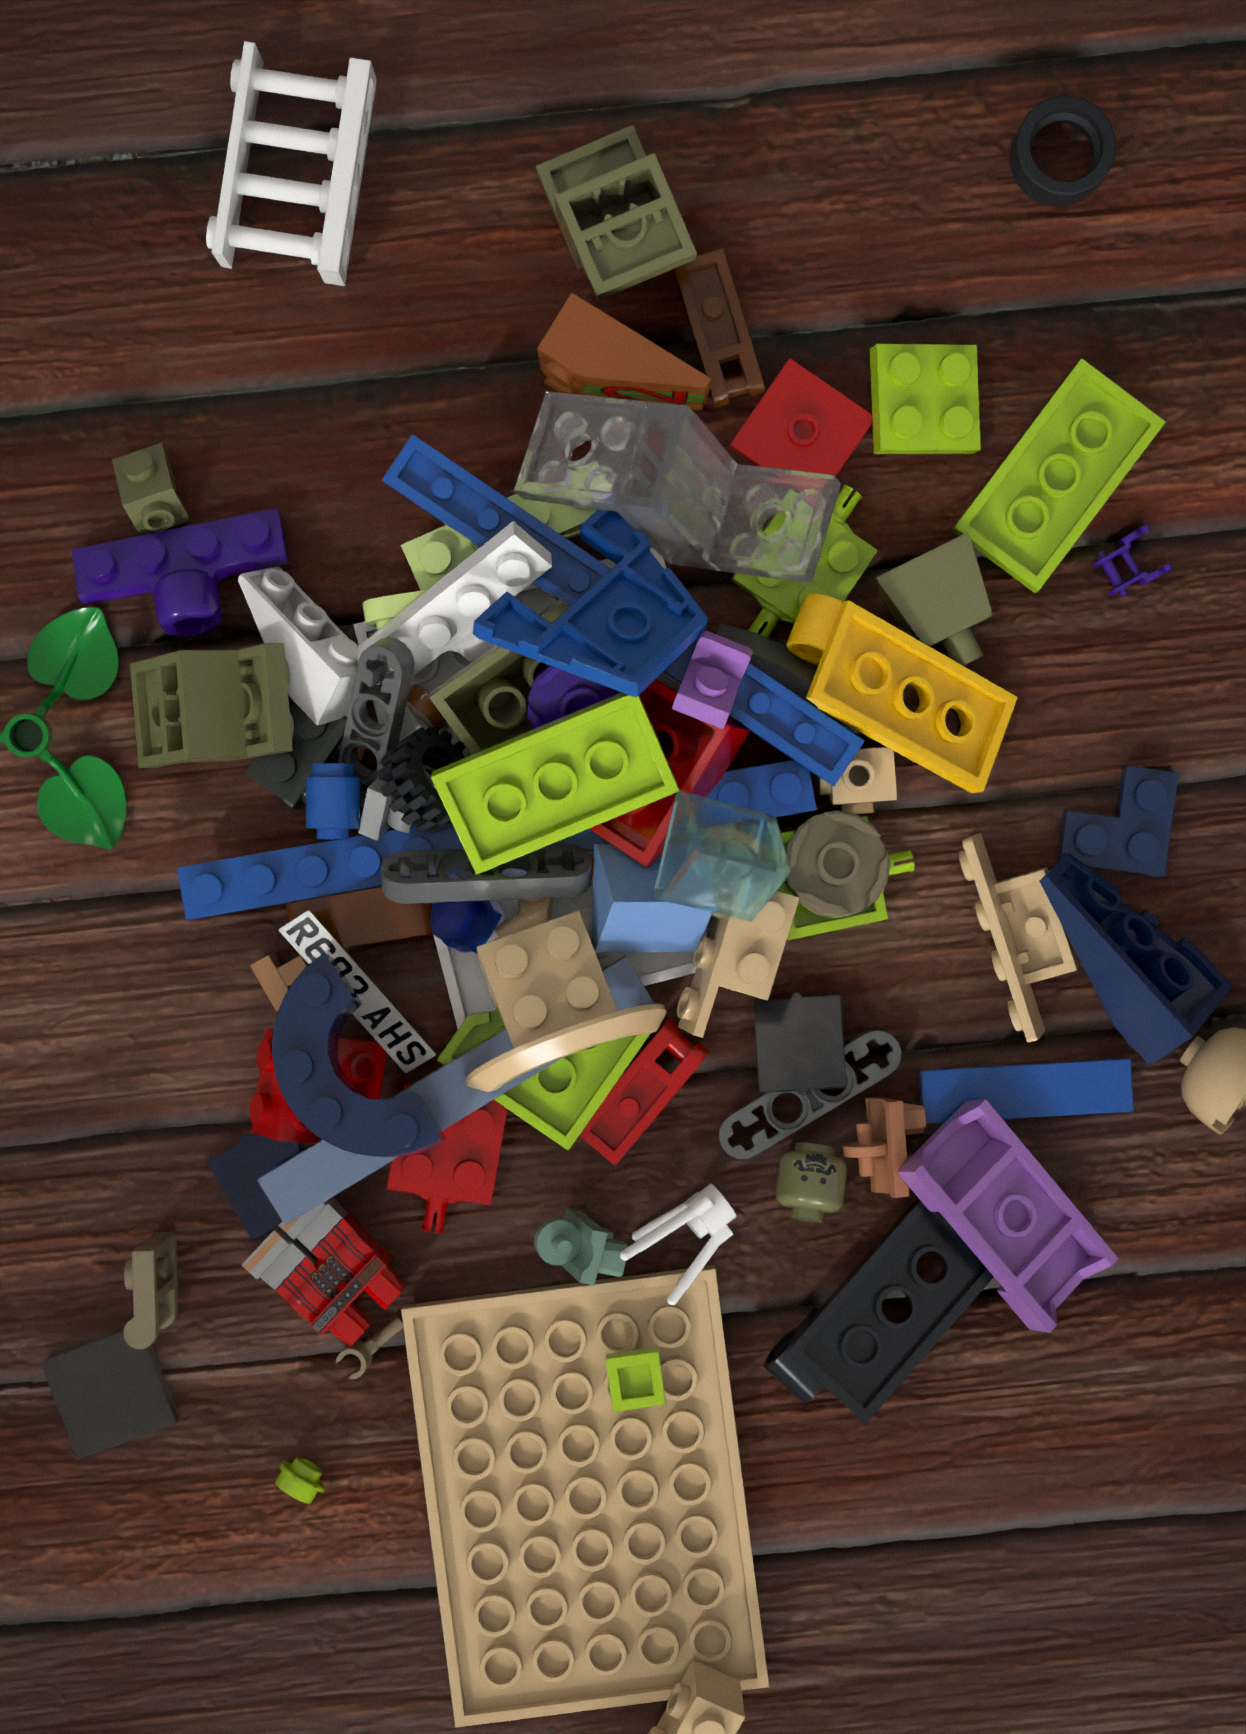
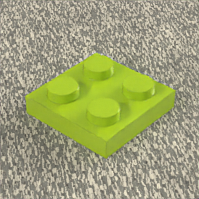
[870,344,981,454]

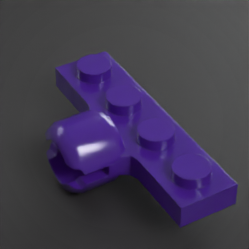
[72,508,290,637]

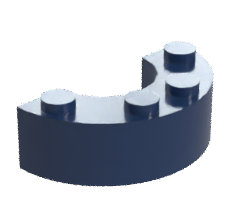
[272,952,447,1157]

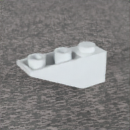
[238,566,358,726]

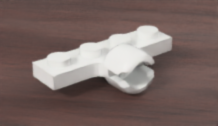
[358,521,552,680]

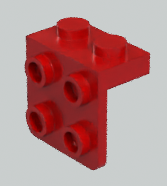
[249,1028,386,1143]

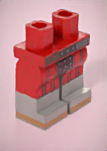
[241,1197,406,1346]

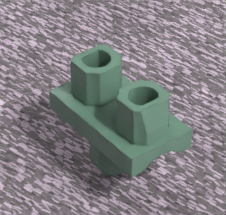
[534,1208,629,1286]

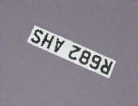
[279,910,436,1073]

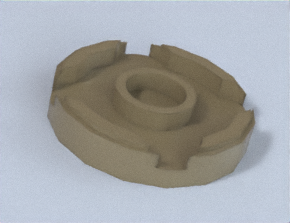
[782,810,890,918]

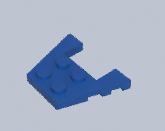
[473,497,708,698]

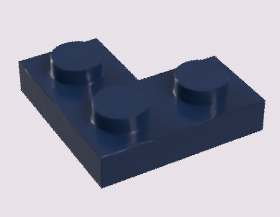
[1056,766,1179,877]

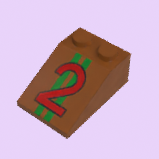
[537,293,711,411]

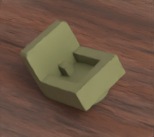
[112,442,189,536]

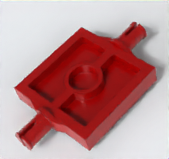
[387,1083,507,1234]

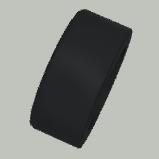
[1009,95,1116,207]

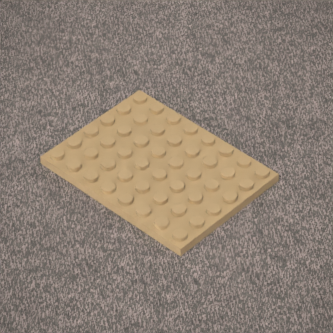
[401,1265,769,1728]

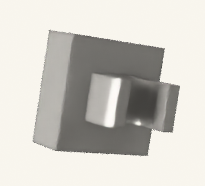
[359,777,413,841]

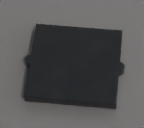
[754,993,847,1096]

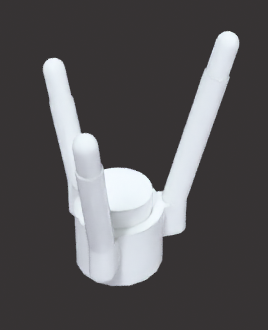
[620,1183,737,1305]

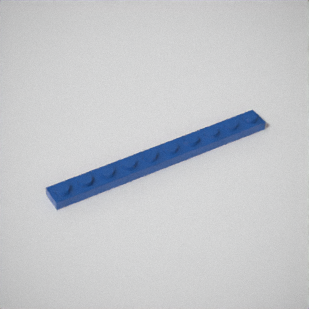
[382,434,865,786]

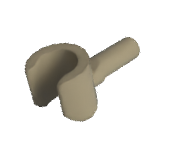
[336,1316,404,1379]

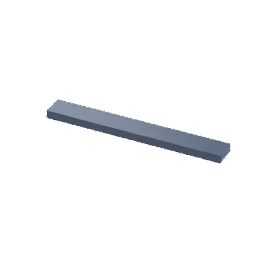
[257,955,654,1225]

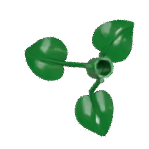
[0,607,127,849]

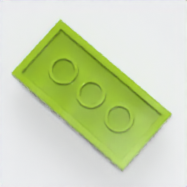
[951,358,1166,593]
[431,692,679,875]

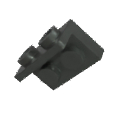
[245,702,347,810]

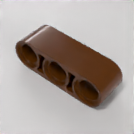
[285,887,439,956]

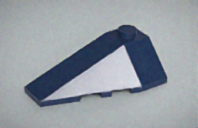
[1039,853,1233,1066]

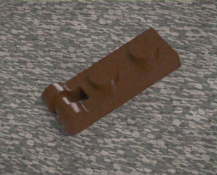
[672,248,765,409]

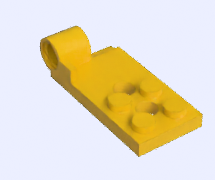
[786,593,1018,793]

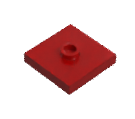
[729,358,873,507]

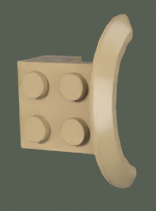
[465,911,667,1092]

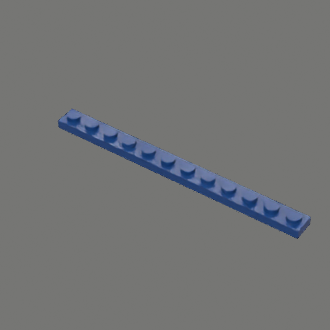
[177,760,817,920]

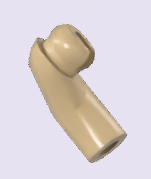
[494,897,554,939]

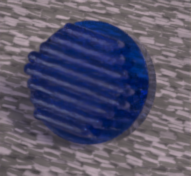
[429,900,503,954]

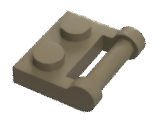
[123,1232,178,1349]

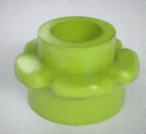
[275,1456,326,1504]

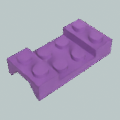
[897,1099,1119,1333]

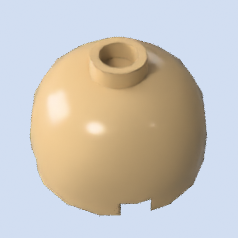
[1180,1027,1246,1135]

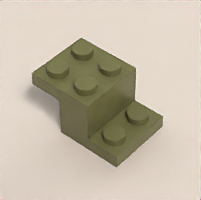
[536,125,697,301]
[130,643,294,768]

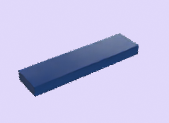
[918,1057,1134,1124]

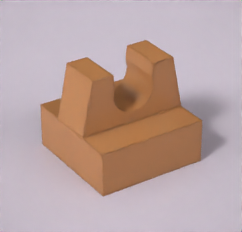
[250,953,309,1012]

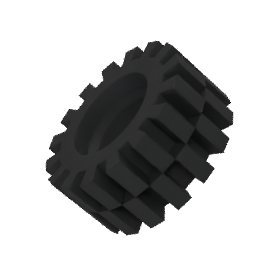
[378,726,466,833]

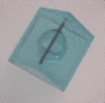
[652,791,791,922]

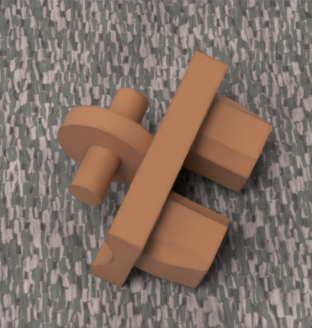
[842,1096,926,1198]

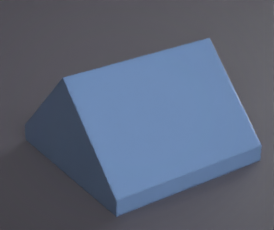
[592,844,717,952]

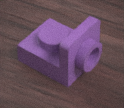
[671,631,753,729]

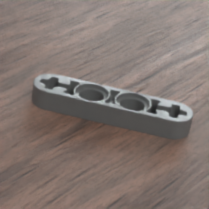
[338,637,414,830]
[381,844,592,904]
[718,1029,901,1159]

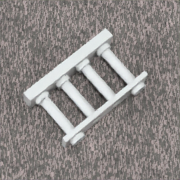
[206,41,377,286]

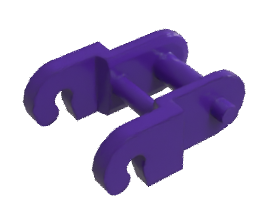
[1092,524,1173,597]

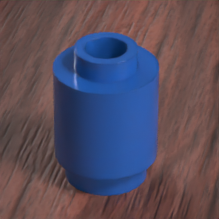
[306,763,360,839]

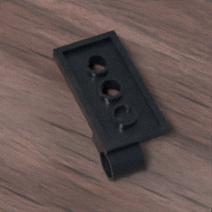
[763,1197,994,1424]

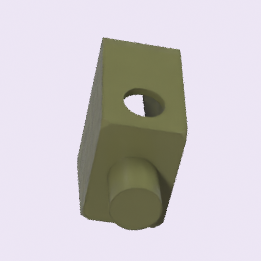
[870,533,992,666]

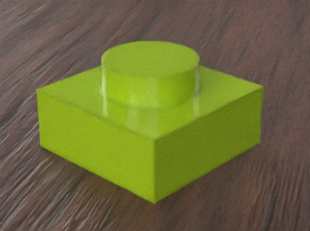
[606,1347,666,1412]

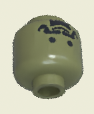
[775,1143,848,1223]

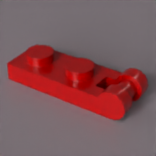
[579,1018,710,1166]

